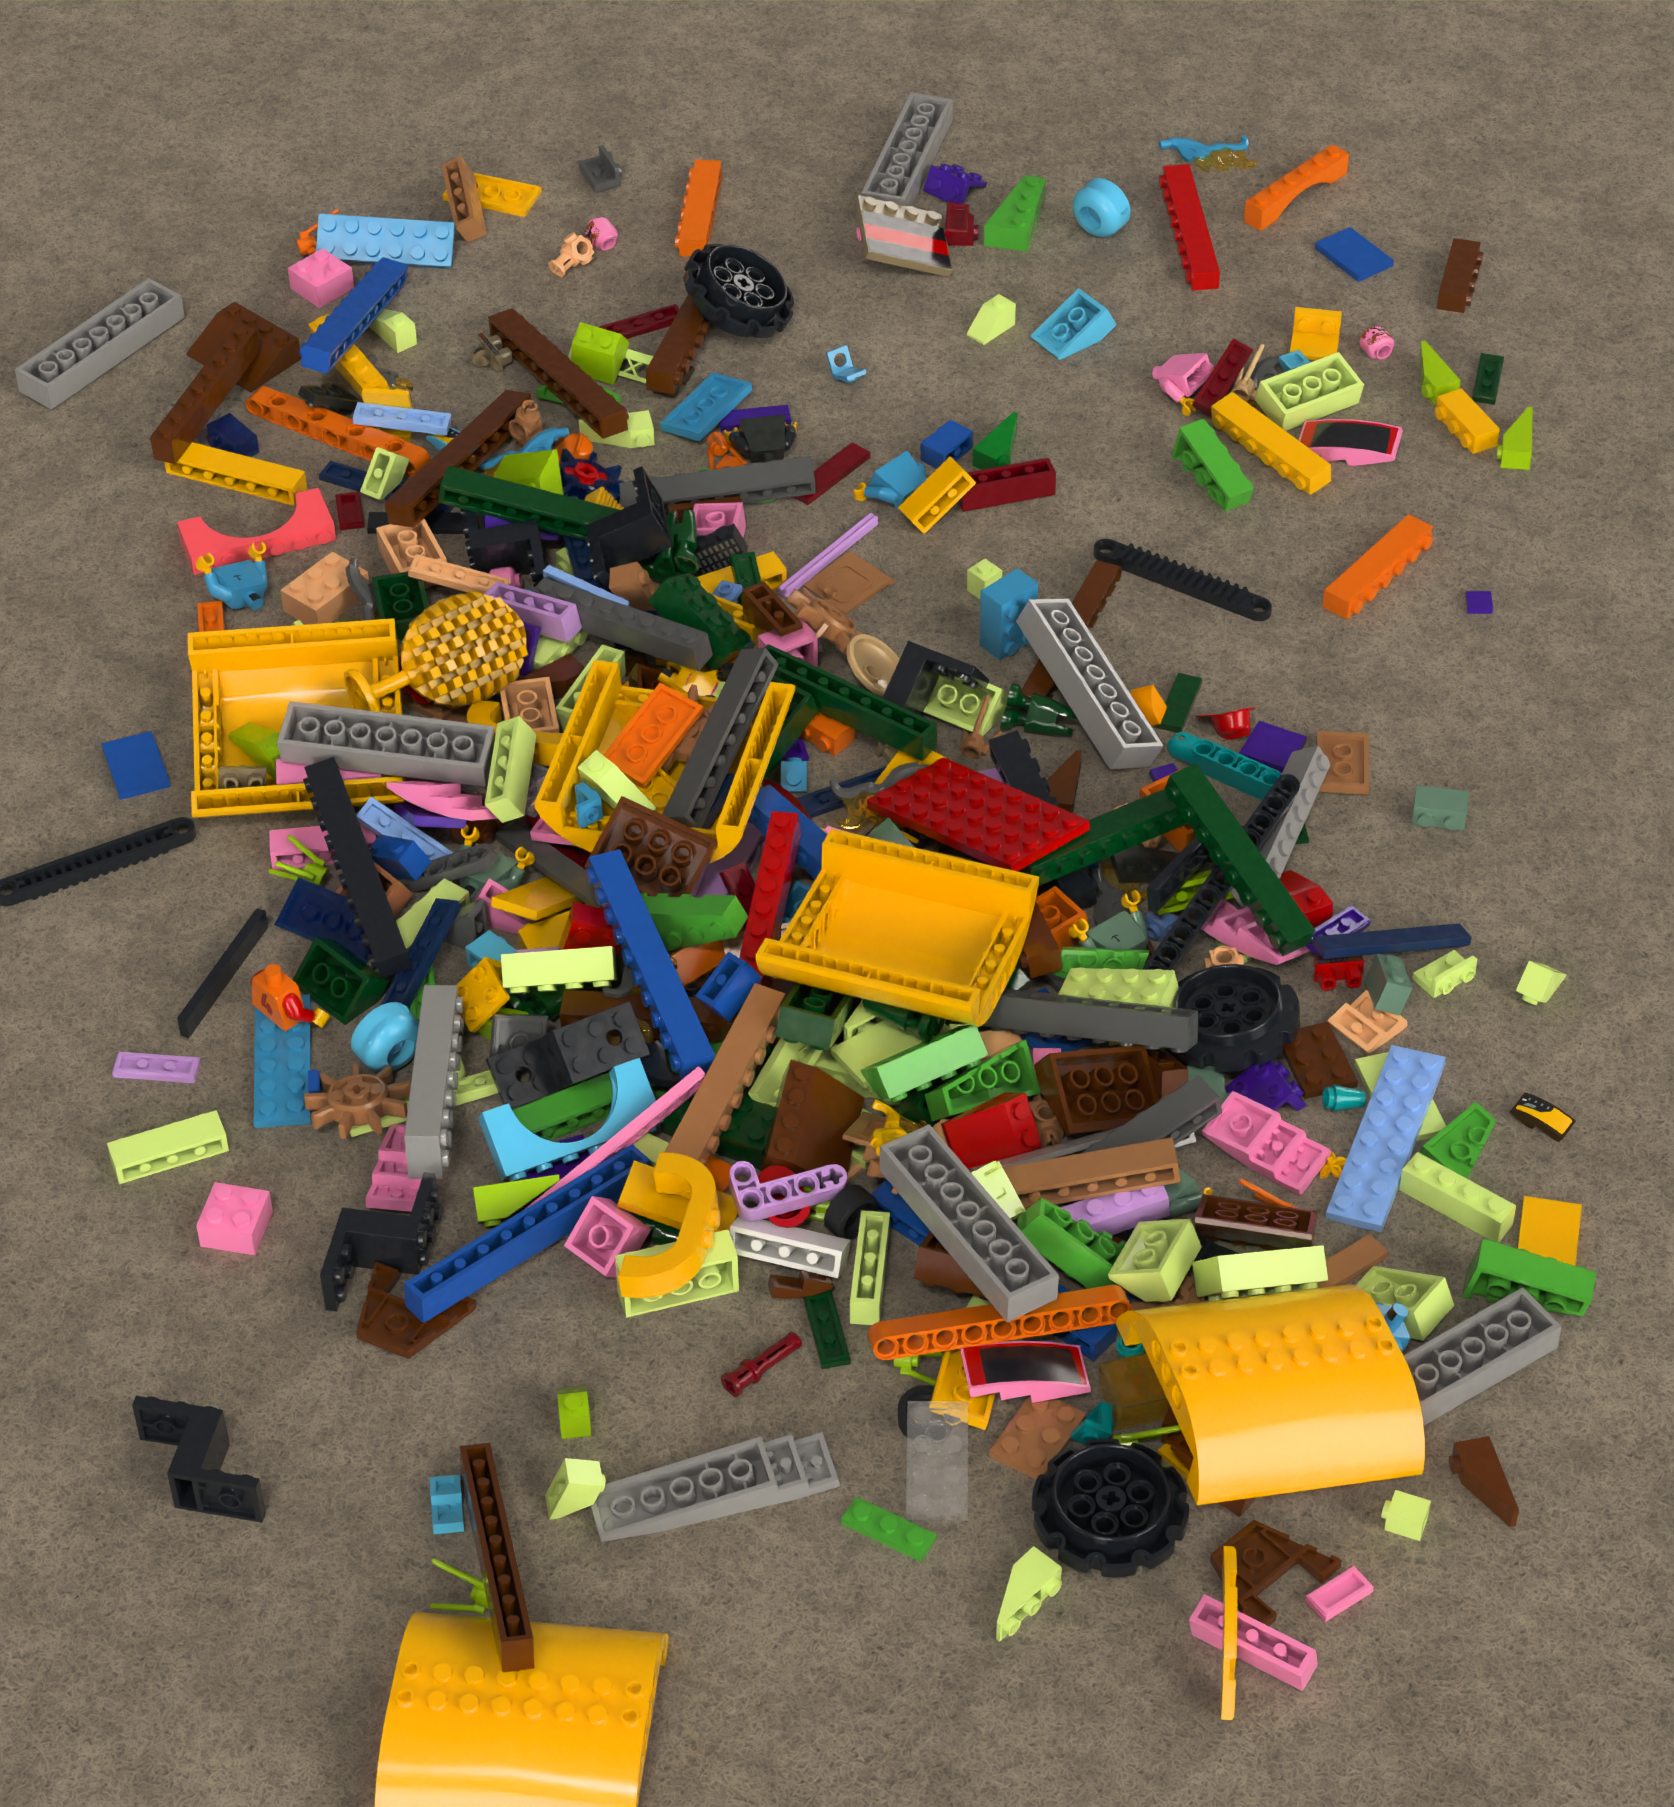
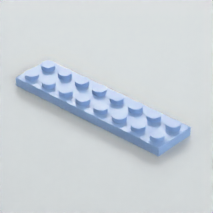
[1326,1045,1446,1233]

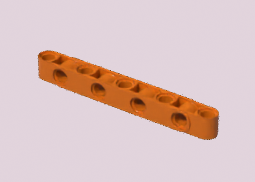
[245,386,431,477]

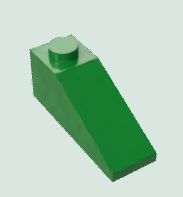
[972,412,1018,470]

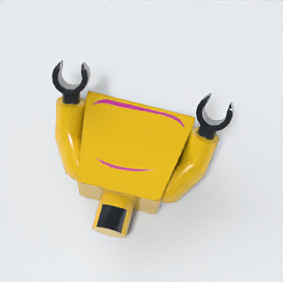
[657,663,734,698]

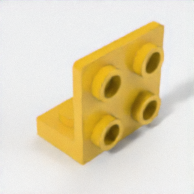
[1290,307,1342,360]
[361,388,413,442]
[457,957,510,1033]

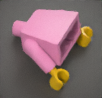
[1152,353,1214,416]

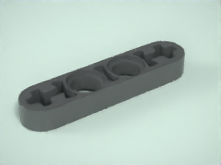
[401,843,497,892]

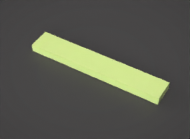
[349,1070,498,1137]

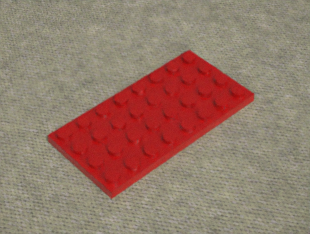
[867,758,1090,872]

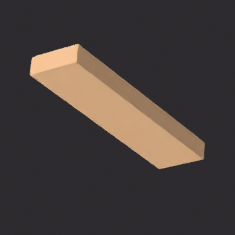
[408,554,511,594]

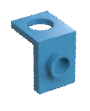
[826,345,867,383]

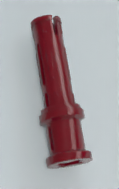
[721,1331,802,1397]

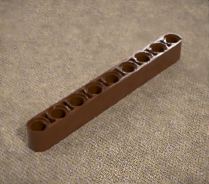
[1022,560,1122,699]

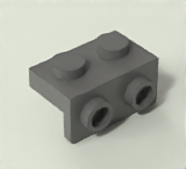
[579,145,622,193]

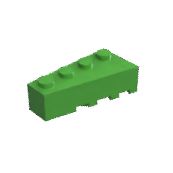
[984,176,1046,252]
[1171,418,1254,511]
[640,893,748,951]
[925,1039,1041,1122]
[1017,1197,1126,1289]
[1462,1239,1596,1316]

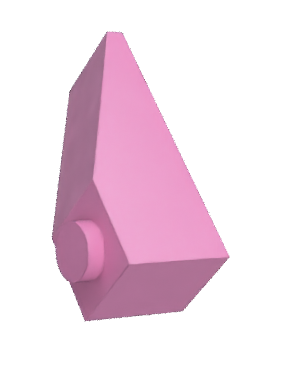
[473,878,548,934]

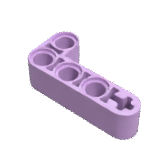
[729,1161,847,1222]

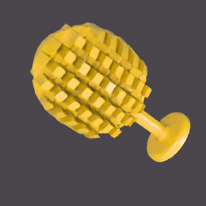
[344,591,528,712]

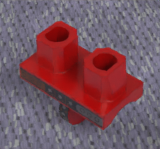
[1312,955,1364,990]

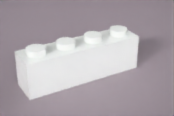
[730,1216,851,1278]

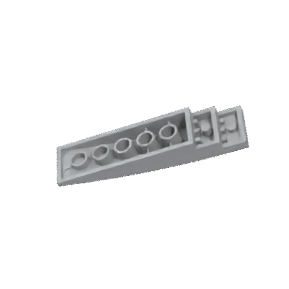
[591,1432,840,1542]

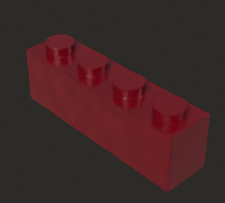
[958,458,1056,512]

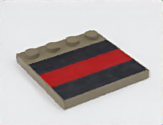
[855,195,953,276]

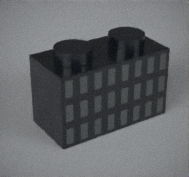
[693,524,748,575]

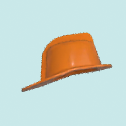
[556,432,594,469]

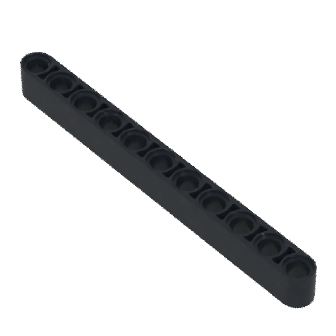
[1143,774,1300,970]

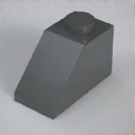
[447,899,488,950]

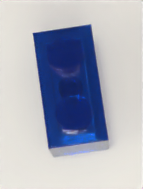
[206,413,259,457]

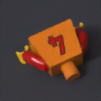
[250,964,331,1032]

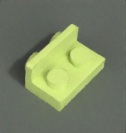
[1412,950,1477,998]

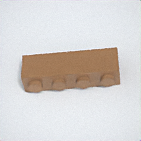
[441,156,487,242]

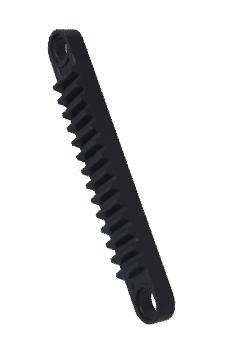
[1094,539,1272,621]
[0,817,196,906]

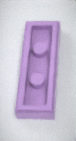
[112,1052,201,1083]

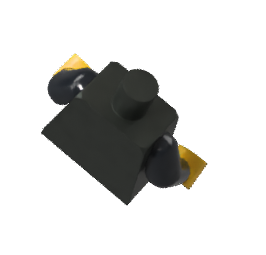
[724,414,797,463]

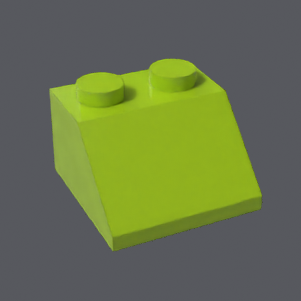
[571,322,630,385]

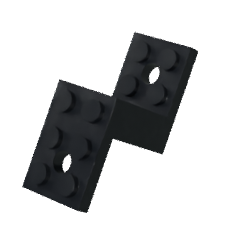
[585,466,673,594]
[460,508,546,588]
[871,641,990,716]
[486,1001,650,1109]
[320,1172,443,1312]
[132,1395,266,1523]

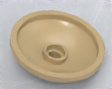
[846,634,900,697]

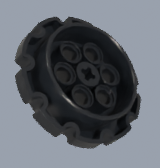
[683,244,794,338]
[1167,964,1300,1072]
[1032,1439,1189,1577]

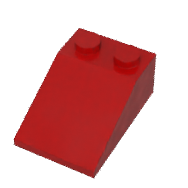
[1279,870,1334,928]
[941,1092,1042,1171]

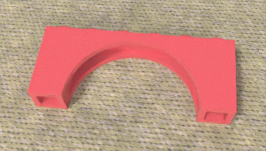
[177,488,336,575]

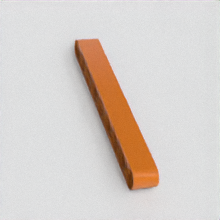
[867,1285,1133,1360]

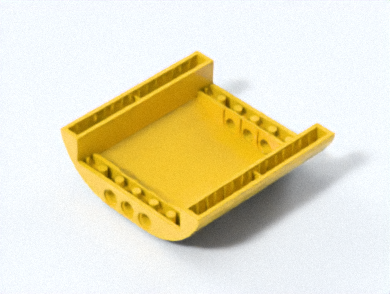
[188,618,406,818]
[534,660,796,864]
[756,828,1039,1027]
[1116,1284,1425,1505]
[375,1612,669,1807]

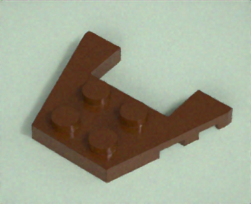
[356,1262,476,1359]
[1210,1520,1342,1626]

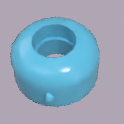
[1073,178,1131,238]
[351,1002,419,1073]

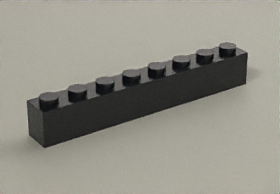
[988,730,1099,909]

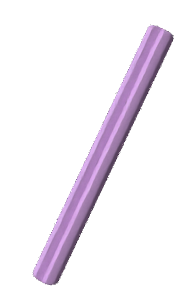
[778,513,878,598]

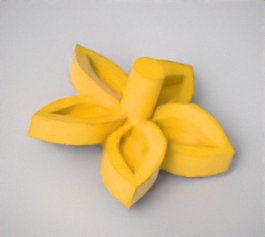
[1320,1151,1347,1179]

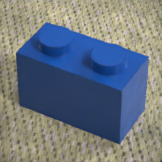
[920,420,973,469]
[369,835,431,881]
[695,952,762,1022]

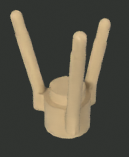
[1231,344,1264,402]

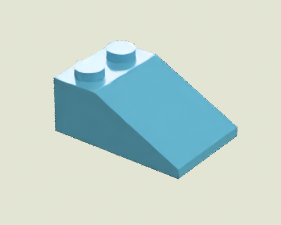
[1030,288,1117,360]

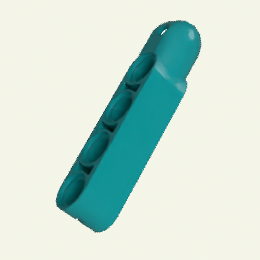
[1167,732,1282,800]

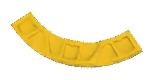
[1220,1546,1237,1720]

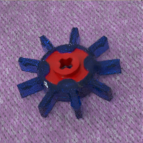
[559,449,624,504]

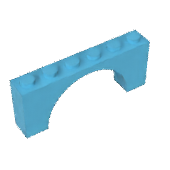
[478,1058,664,1182]

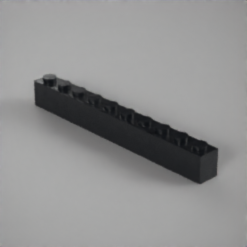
[303,757,413,979]

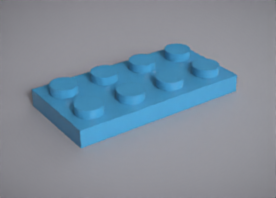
[660,372,752,441]

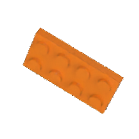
[603,683,704,789]

